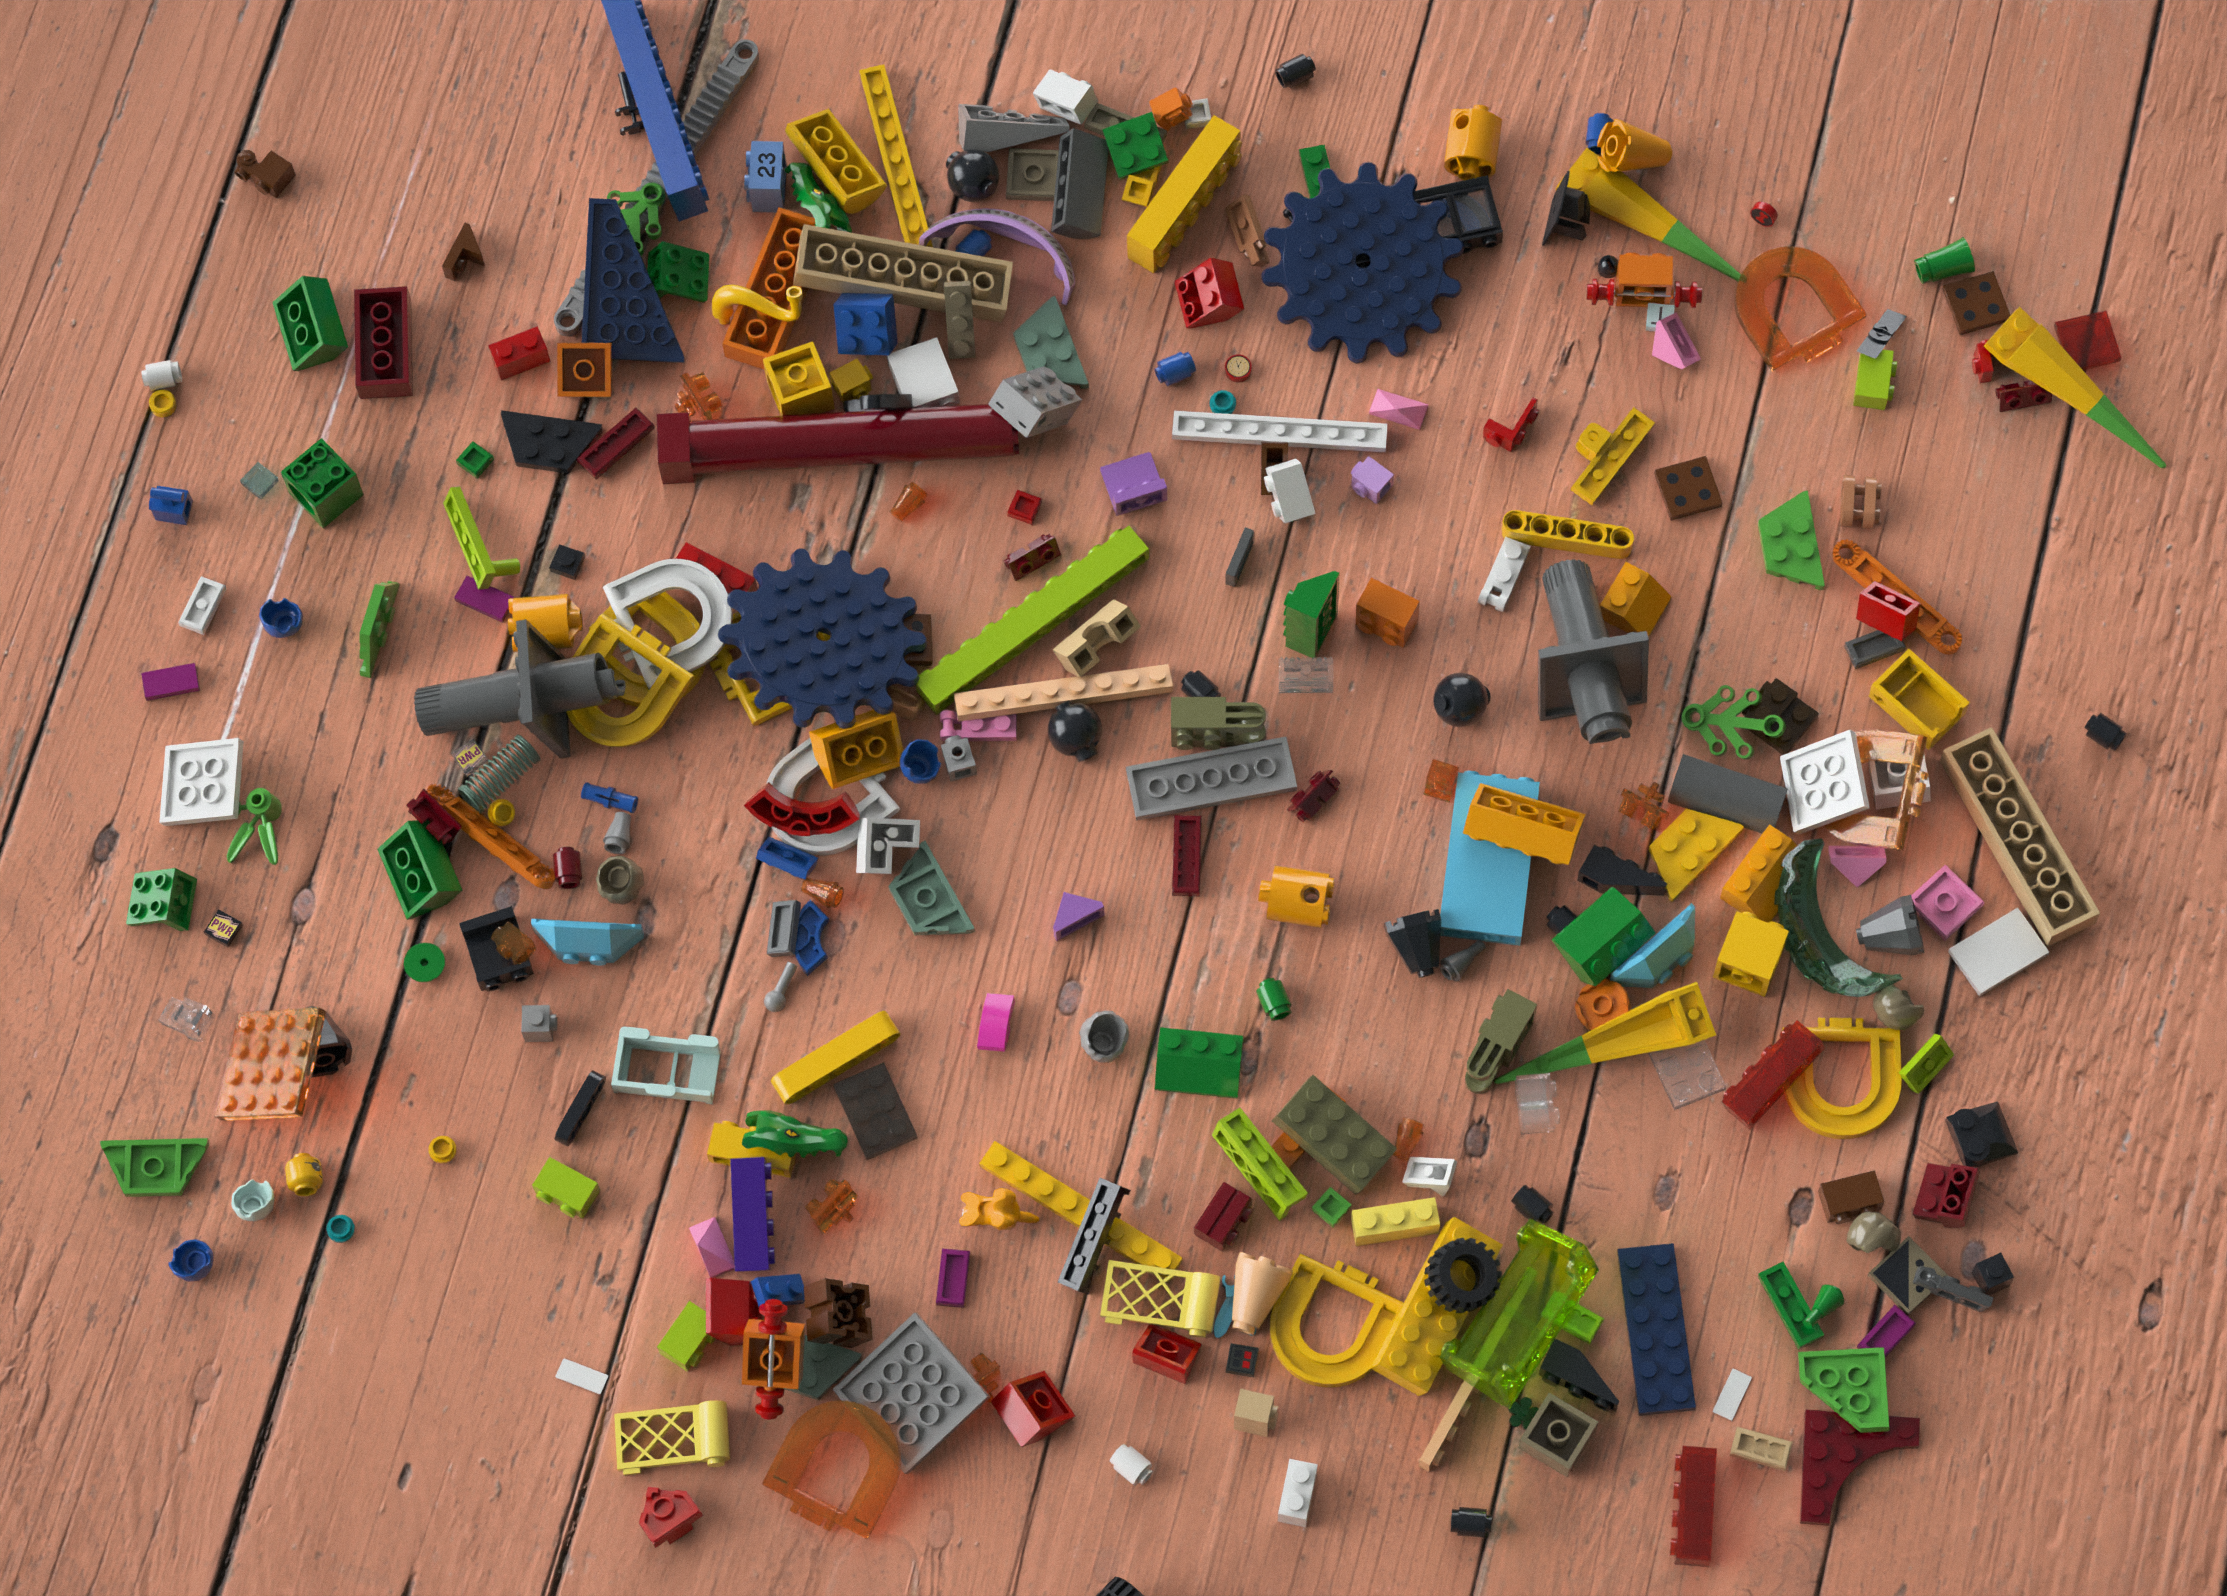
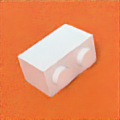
[1033,70,1098,125]
[1264,459,1316,523]
[1278,1459,1318,1527]

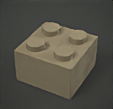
[1518,1393,1598,1477]

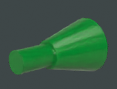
[1803,1285,1845,1329]

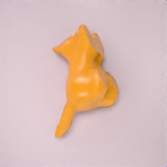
[959,1188,1040,1230]

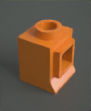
[1149,87,1193,132]

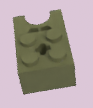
[1171,697,1266,750]
[1465,989,1537,1094]

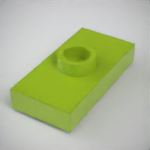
[1540,1291,1604,1345]

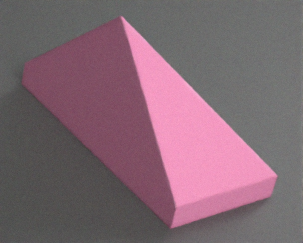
[1652,312,1701,369]
[1369,389,1428,430]
[1828,846,1886,887]
[689,1217,735,1278]

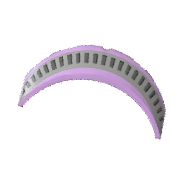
[919,208,1075,306]

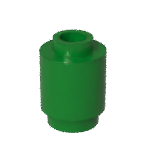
[1256,978,1292,1021]

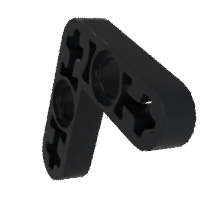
[843,394,913,412]

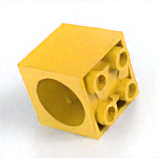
[763,341,835,416]
[1713,911,1789,997]

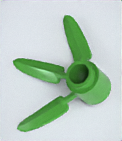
[226,788,282,865]

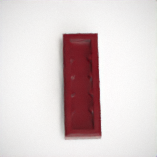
[577,408,655,480]
[1172,815,1202,897]

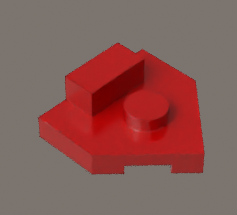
[639,1487,703,1548]

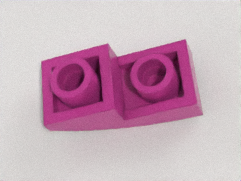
[977,993,1015,1052]

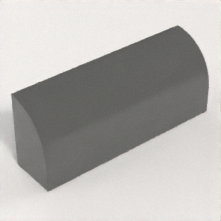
[1051,128,1108,239]
[1668,754,1788,834]

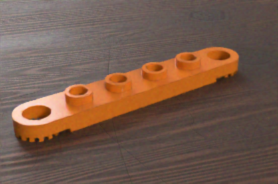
[1832,539,1962,655]
[426,784,555,889]

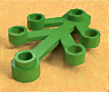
[607,183,666,256]
[1682,685,1786,760]

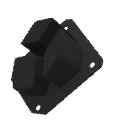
[1542,171,1590,246]

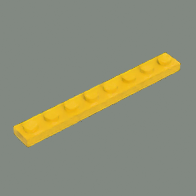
[859,64,933,247]
[979,1141,1183,1283]

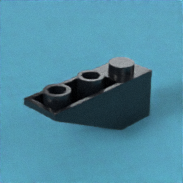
[1577,844,1667,896]
[1539,1338,1619,1412]

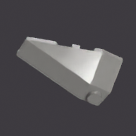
[958,104,1070,152]

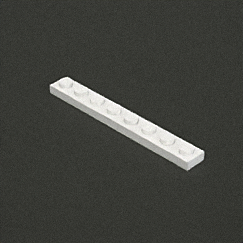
[1172,411,1388,452]

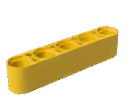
[1502,510,1634,559]
[770,1011,901,1105]

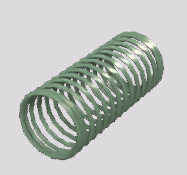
[458,735,540,814]

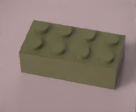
[1272,1075,1397,1195]

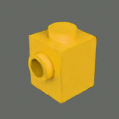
[829,358,873,403]

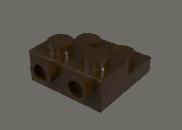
[1742,678,1819,755]

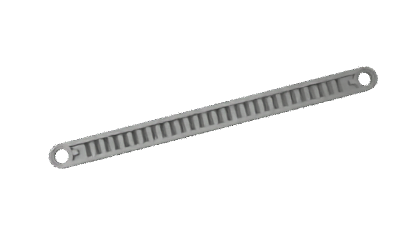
[554,39,759,336]

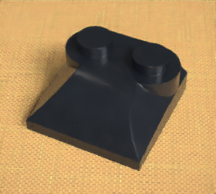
[1945,1102,2018,1168]

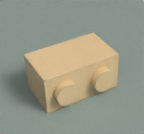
[1234,1389,1278,1437]

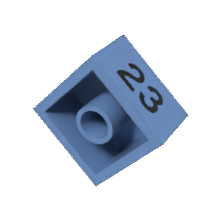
[744,141,787,212]

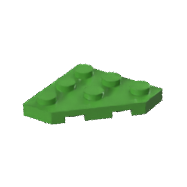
[1798,1347,1890,1433]

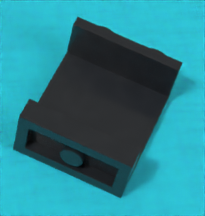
[459,906,534,991]

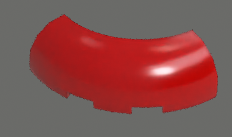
[744,782,860,836]

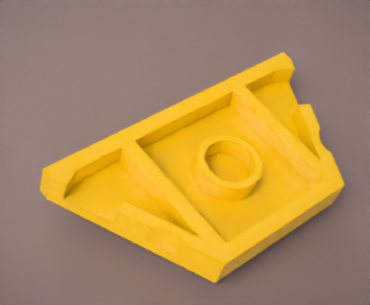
[1649,808,1744,902]

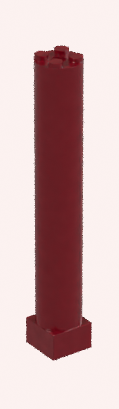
[657,404,1020,484]

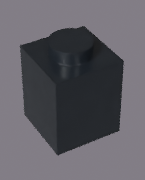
[1972,1253,2014,1295]

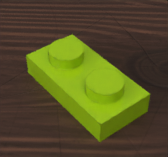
[1899,1034,1954,1094]

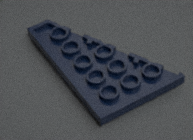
[581,198,685,363]

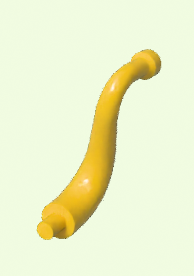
[712,284,803,325]

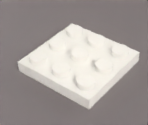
[1780,730,1869,834]
[159,738,244,826]

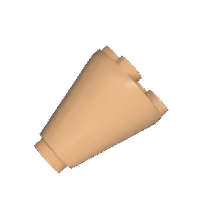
[1232,1252,1293,1335]

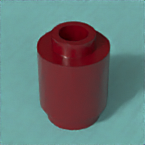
[553,847,582,889]

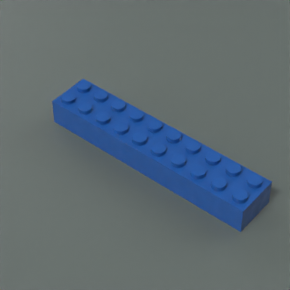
[601,0,710,222]

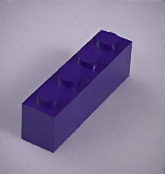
[730,1157,775,1272]

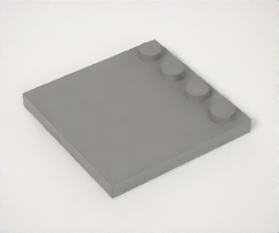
[833,1313,990,1474]

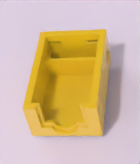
[1868,649,1970,750]

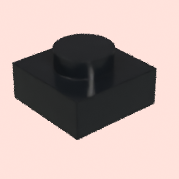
[549,544,585,580]

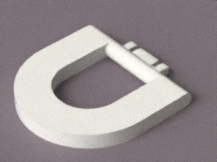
[603,559,733,690]
[766,725,900,856]

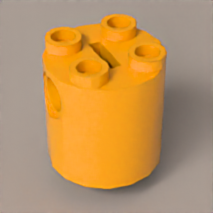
[1444,105,1502,180]
[508,594,583,652]
[1258,865,1335,928]

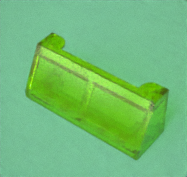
[1440,1218,1599,1409]

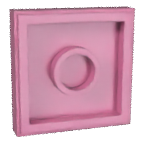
[1911,865,1985,941]

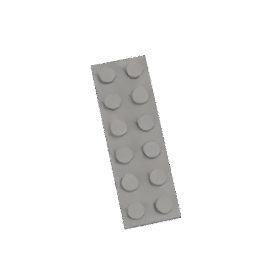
[1126,737,1297,821]

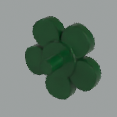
[1508,1397,1539,1430]

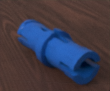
[581,782,638,813]

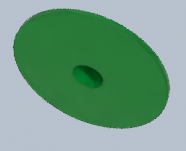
[404,943,445,982]

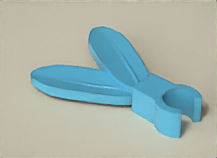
[1214,1275,1256,1338]

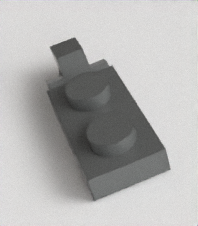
[1913,1266,1994,1312]

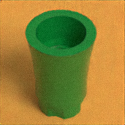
[1914,237,1975,284]

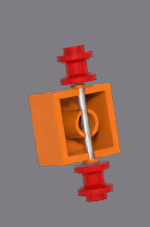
[1586,252,1702,308]
[742,1299,805,1420]

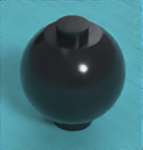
[946,149,999,202]
[1433,673,1491,727]
[1048,700,1102,762]

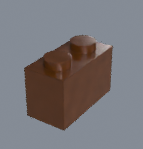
[1818,1170,1885,1224]

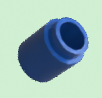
[1586,113,1614,154]
[955,229,992,256]
[1154,352,1196,386]

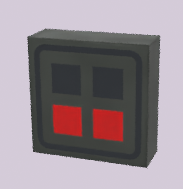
[1226,1343,1258,1378]

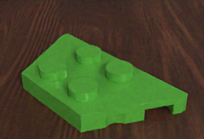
[1758,491,1825,590]
[359,581,400,678]
[100,1138,209,1197]

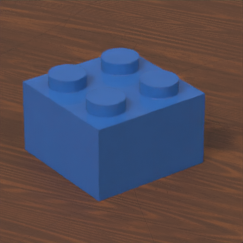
[833,293,898,355]

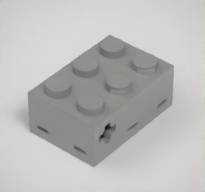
[988,366,1082,438]

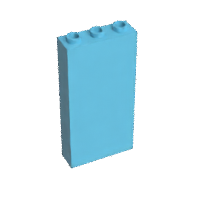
[1440,771,1540,946]

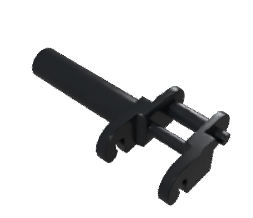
[615,71,644,136]

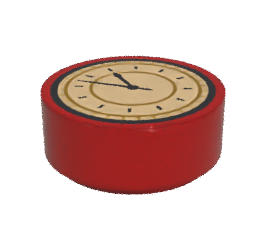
[1225,354,1252,382]

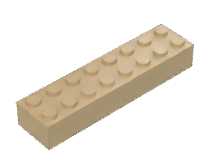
[793,224,1013,322]
[1940,727,2100,947]

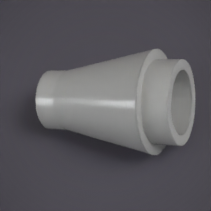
[603,812,631,854]

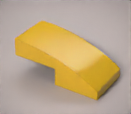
[1121,165,1162,207]

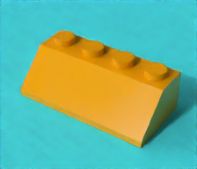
[1463,783,1586,865]

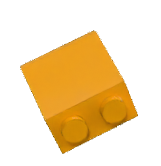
[1600,562,1672,637]

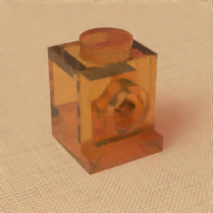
[1423,759,1459,802]
[491,921,536,965]

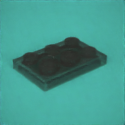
[833,1062,918,1160]

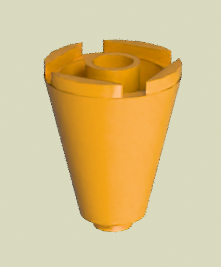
[1597,119,1673,172]

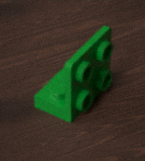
[647,241,709,303]
[126,868,197,931]

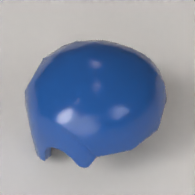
[259,598,303,638]
[900,739,941,784]
[169,1239,214,1282]

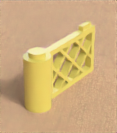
[1100,1260,1221,1338]
[614,1400,730,1476]

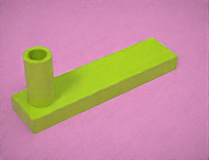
[443,486,520,590]

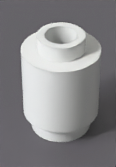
[141,360,182,391]
[1110,1444,1153,1486]

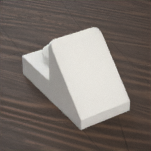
[1402,1157,1457,1196]

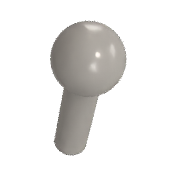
[764,962,798,1012]

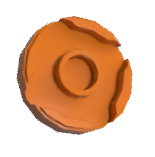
[1575,979,1631,1031]

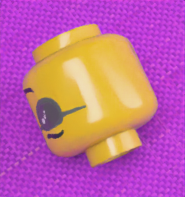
[285,1153,323,1196]

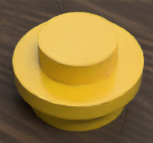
[488,799,515,826]
[428,1136,457,1164]

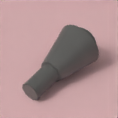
[1440,940,1486,981]

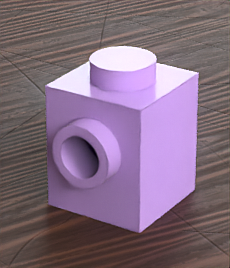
[1351,456,1394,504]

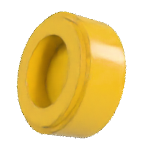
[149,390,177,418]

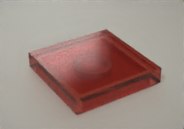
[2054,310,2122,370]

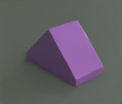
[1053,892,1105,941]

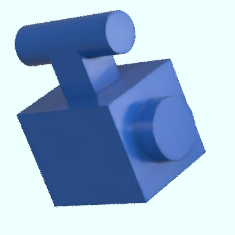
[149,486,193,525]

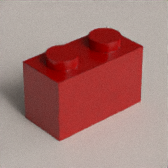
[488,326,551,381]
[1856,581,1920,641]

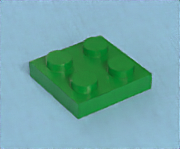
[1102,112,1169,180]

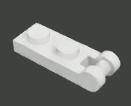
[1478,537,1531,612]

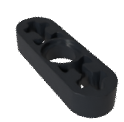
[554,1070,606,1146]

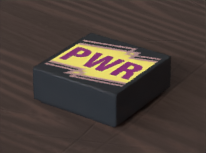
[204,909,243,947]

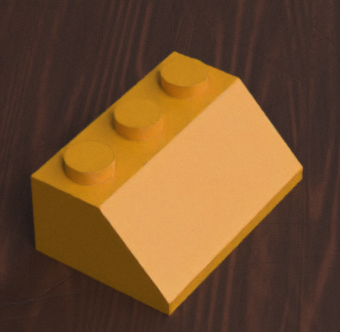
[809,709,903,789]
[1720,824,1813,923]

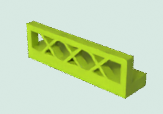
[1212,1108,1308,1221]

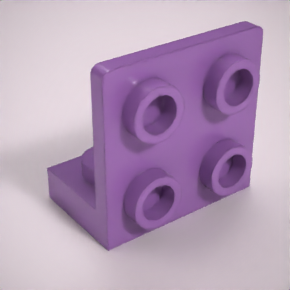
[1100,452,1167,516]

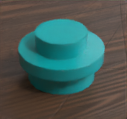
[1210,390,1236,414]
[327,1215,355,1243]

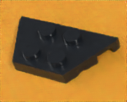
[501,410,603,474]

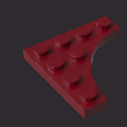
[1800,1409,1920,1526]

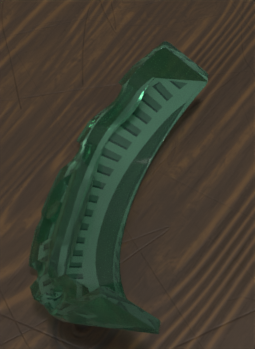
[1775,838,1903,997]

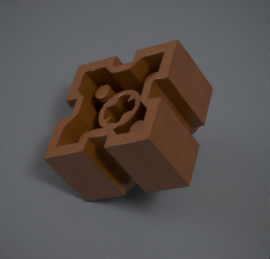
[804,1278,873,1348]

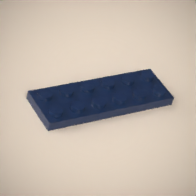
[1617,1243,1696,1416]

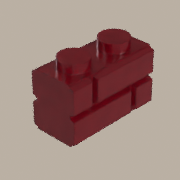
[1194,1182,1254,1251]

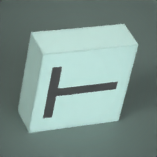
[1646,303,1674,332]

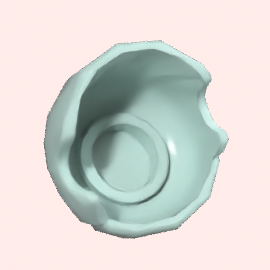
[231,1179,275,1221]

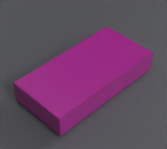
[454,576,514,623]
[141,663,200,701]
[936,1248,971,1308]
[1857,1305,1916,1358]

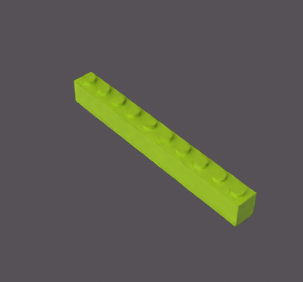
[916,525,1149,715]

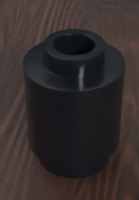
[1275,54,1316,88]
[1181,670,1222,697]
[2084,713,2127,751]
[1546,905,1578,934]
[1511,1185,1554,1226]
[1451,1507,1492,1538]

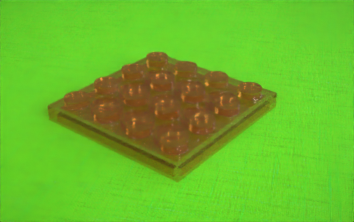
[214,1007,326,1120]

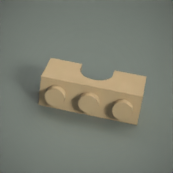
[1053,599,1141,677]

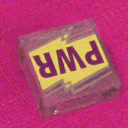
[451,738,489,777]

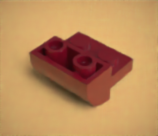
[1913,1163,1980,1229]

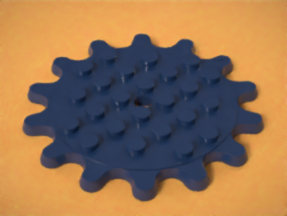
[1261,162,1464,364]
[718,548,928,729]

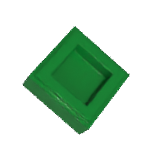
[456,441,494,479]

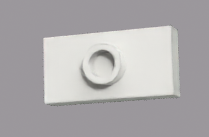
[178,576,227,635]

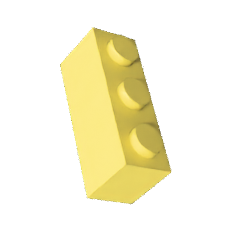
[1351,1197,1440,1246]

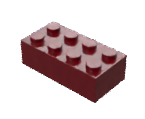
[354,286,413,399]

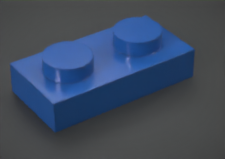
[756,837,818,880]
[751,1274,805,1306]

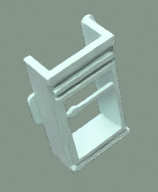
[611,1026,721,1104]

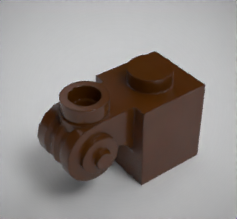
[234,150,296,199]

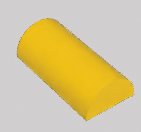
[785,108,887,214]

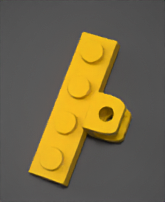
[1570,407,1655,505]

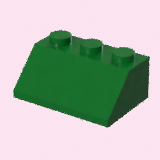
[272,276,348,371]
[377,820,463,920]
[1552,887,1656,986]
[1154,1027,1243,1099]

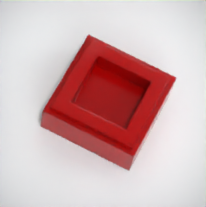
[1007,489,1042,525]

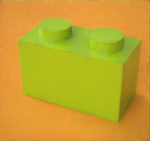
[1853,350,1897,410]
[532,1157,600,1219]
[657,1301,715,1372]

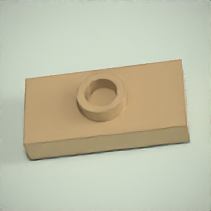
[1729,1427,1793,1471]

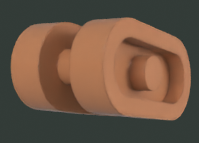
[1840,475,1881,529]

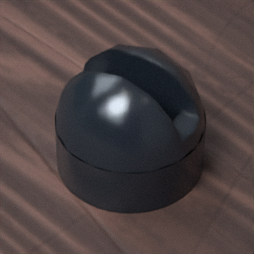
[1598,255,1618,278]

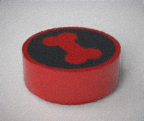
[1750,202,1778,227]

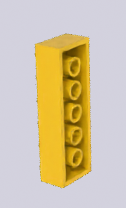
[1127,115,1242,273]
[1370,1217,1503,1396]

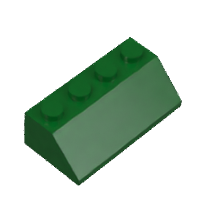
[1283,571,1340,659]

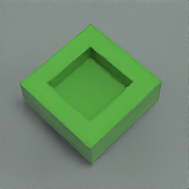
[1312,1187,1352,1228]

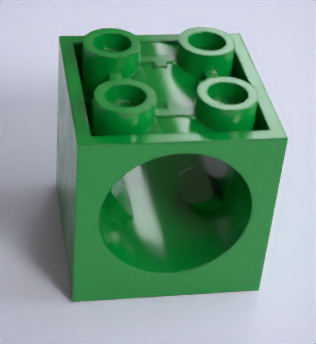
[281,438,364,529]

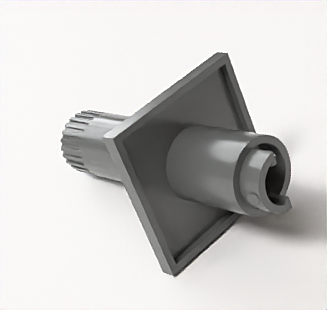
[1538,559,1649,744]
[414,619,625,759]

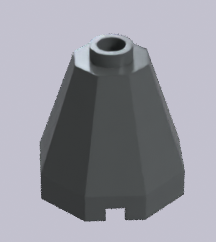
[1856,895,1924,955]

